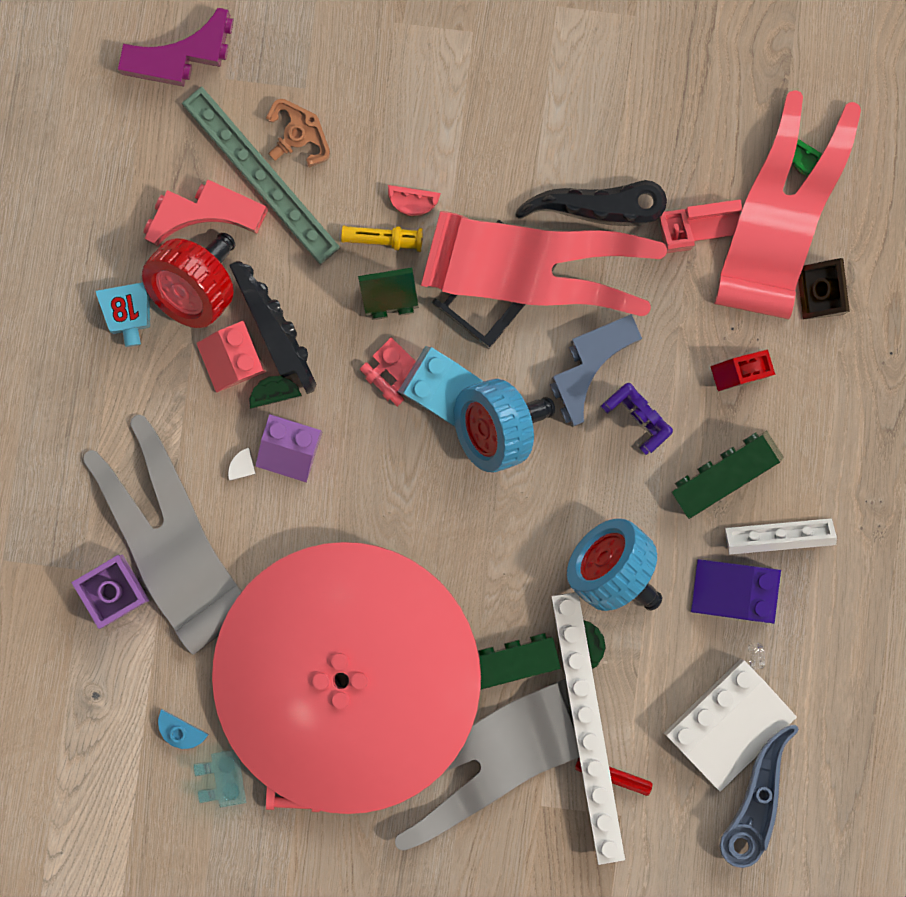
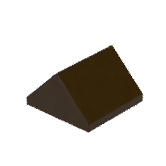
[798,258,850,320]

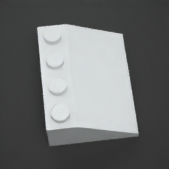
[664,659,797,792]

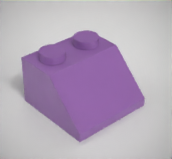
[255,414,323,483]

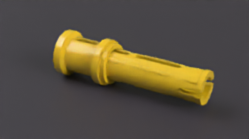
[341,225,423,252]

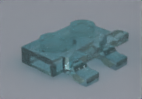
[194,750,247,808]

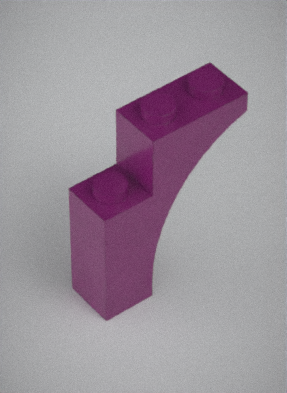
[118,8,234,87]

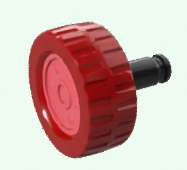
[142,233,236,328]

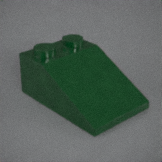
[358,267,419,320]

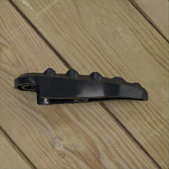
[515,180,667,226]
[229,261,317,394]

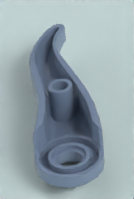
[719,725,799,868]

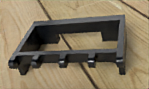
[431,220,557,349]

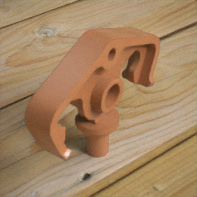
[266,99,330,167]

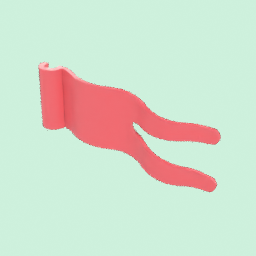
[714,90,861,319]
[421,211,667,316]

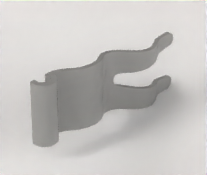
[84,415,241,655]
[395,679,579,850]

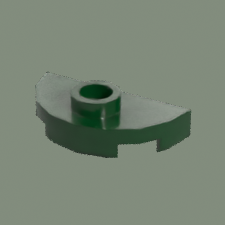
[249,376,302,409]
[583,620,606,669]

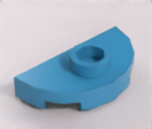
[158,709,209,749]

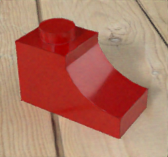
[710,349,776,392]

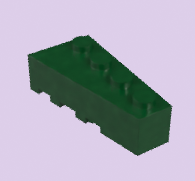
[672,430,784,519]

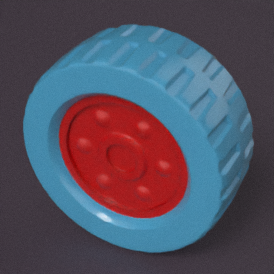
[454,379,555,473]
[567,518,663,611]

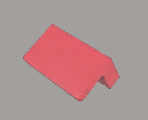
[686,199,742,241]

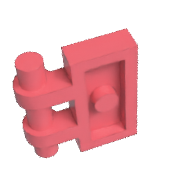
[359,337,416,407]

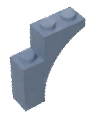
[550,314,642,427]

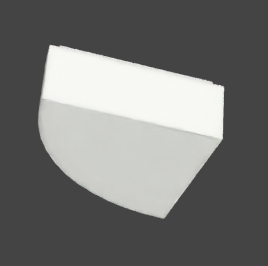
[228,448,256,481]

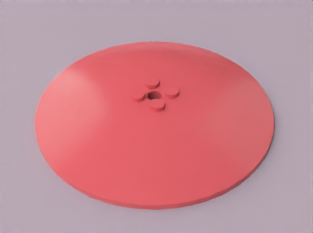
[212,542,481,814]

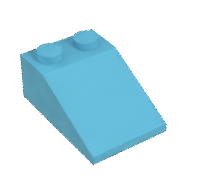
[398,346,483,427]

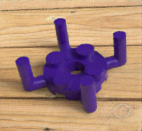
[601,383,673,455]

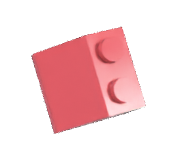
[196,321,266,393]

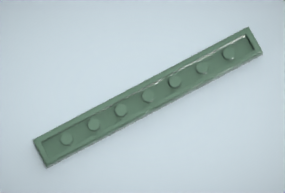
[182,86,340,265]

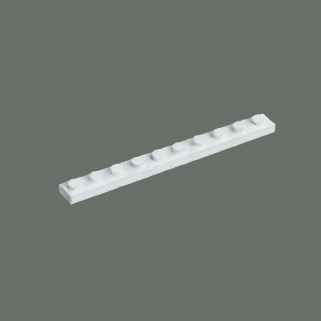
[551,592,625,865]

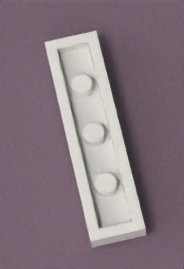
[725,519,837,555]

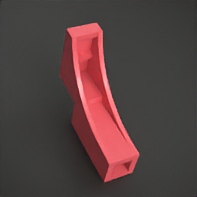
[143,180,268,246]

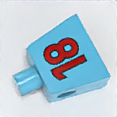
[96,282,150,347]

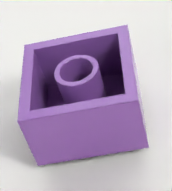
[71,554,150,629]

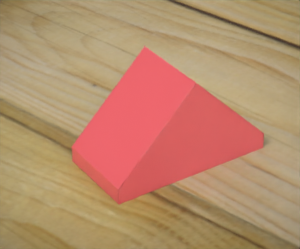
[659,209,695,254]

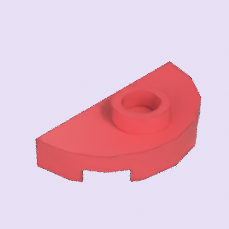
[388,185,441,217]

